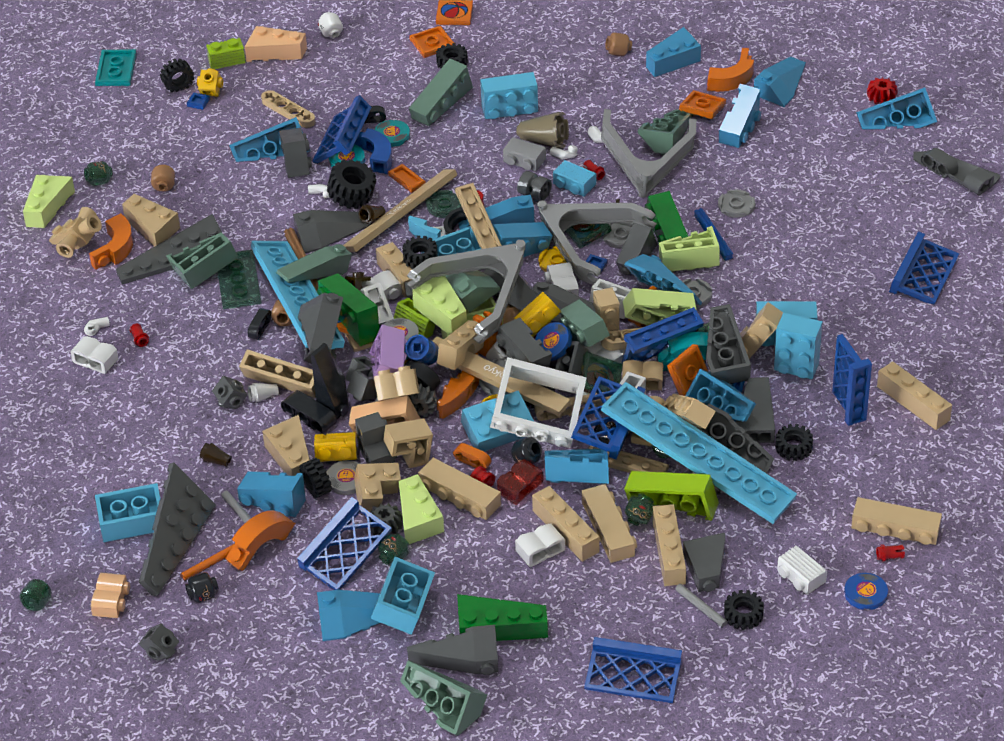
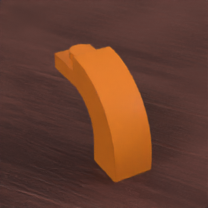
[707,48,754,92]
[89,213,133,270]
[225,510,296,571]

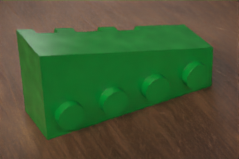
[317,273,380,347]
[457,594,548,641]

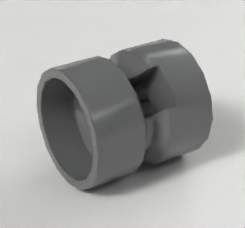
[517,171,552,201]

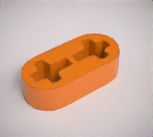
[453,443,492,469]

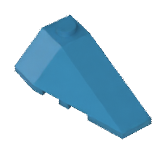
[754,56,806,107]
[856,88,937,129]
[229,117,309,162]
[458,195,535,230]
[624,254,702,306]
[317,590,381,641]

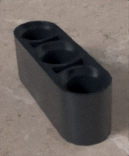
[281,390,337,434]

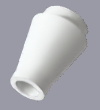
[247,383,279,403]

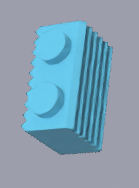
[553,160,596,197]

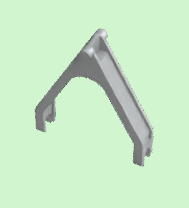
[601,109,697,198]
[537,201,657,285]
[407,240,526,344]

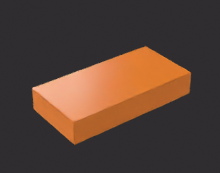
[388,164,426,193]

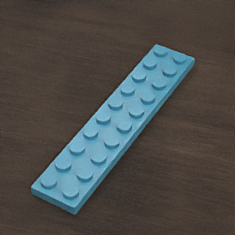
[251,241,345,349]
[601,382,797,524]

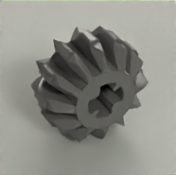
[408,384,438,418]
[369,503,403,538]

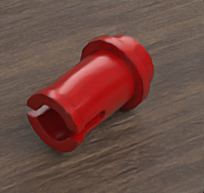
[583,160,605,180]
[129,323,149,347]
[876,544,905,561]

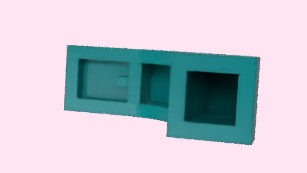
[657,332,708,371]

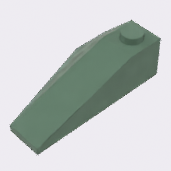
[638,109,693,156]
[276,244,352,283]
[446,270,501,313]
[400,660,487,735]

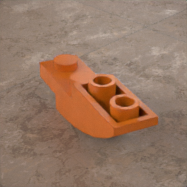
[436,353,480,419]

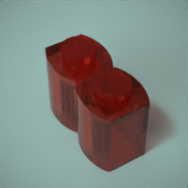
[497,459,544,505]

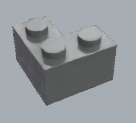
[279,128,312,178]
[549,341,591,377]
[345,356,377,401]
[355,412,397,464]

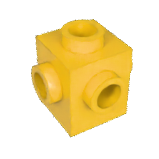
[197,68,224,97]

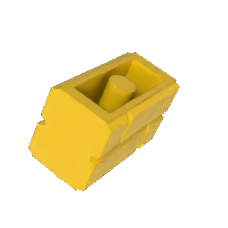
[514,292,561,337]
[314,432,357,462]

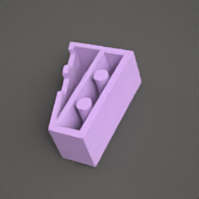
[369,324,407,378]

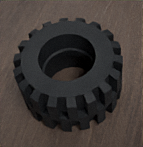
[327,159,377,209]

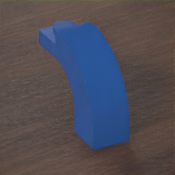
[354,128,392,174]

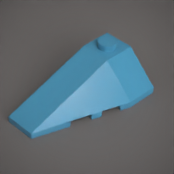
[685,369,756,422]

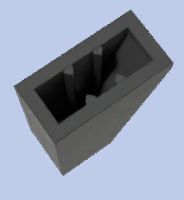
[616,223,657,275]
[683,533,725,592]

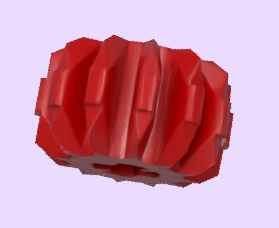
[867,77,898,104]

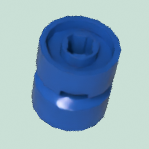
[405,334,439,366]

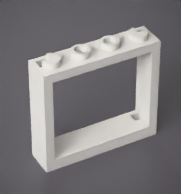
[490,357,586,448]

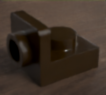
[345,272,371,291]

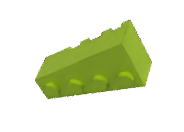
[624,471,719,521]

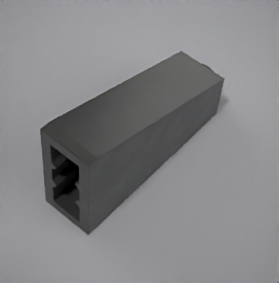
[483,269,539,311]
[735,377,775,443]

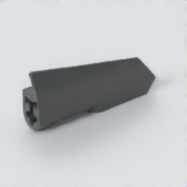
[913,148,1001,196]

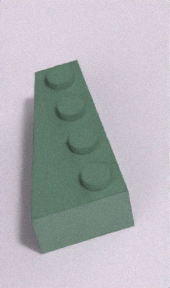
[409,59,473,126]

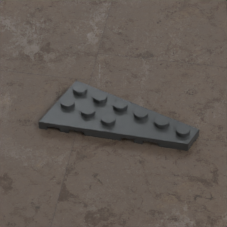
[116,214,222,285]
[139,462,216,596]

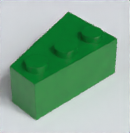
[645,191,688,243]

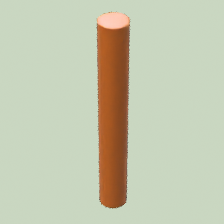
[180,543,235,581]

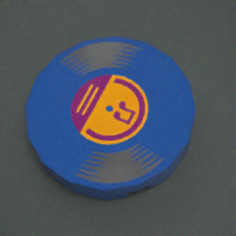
[535,322,572,361]
[844,573,888,610]

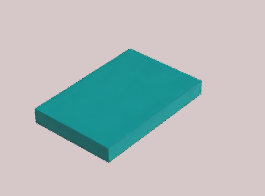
[95,49,137,86]

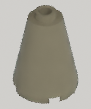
[516,112,569,148]

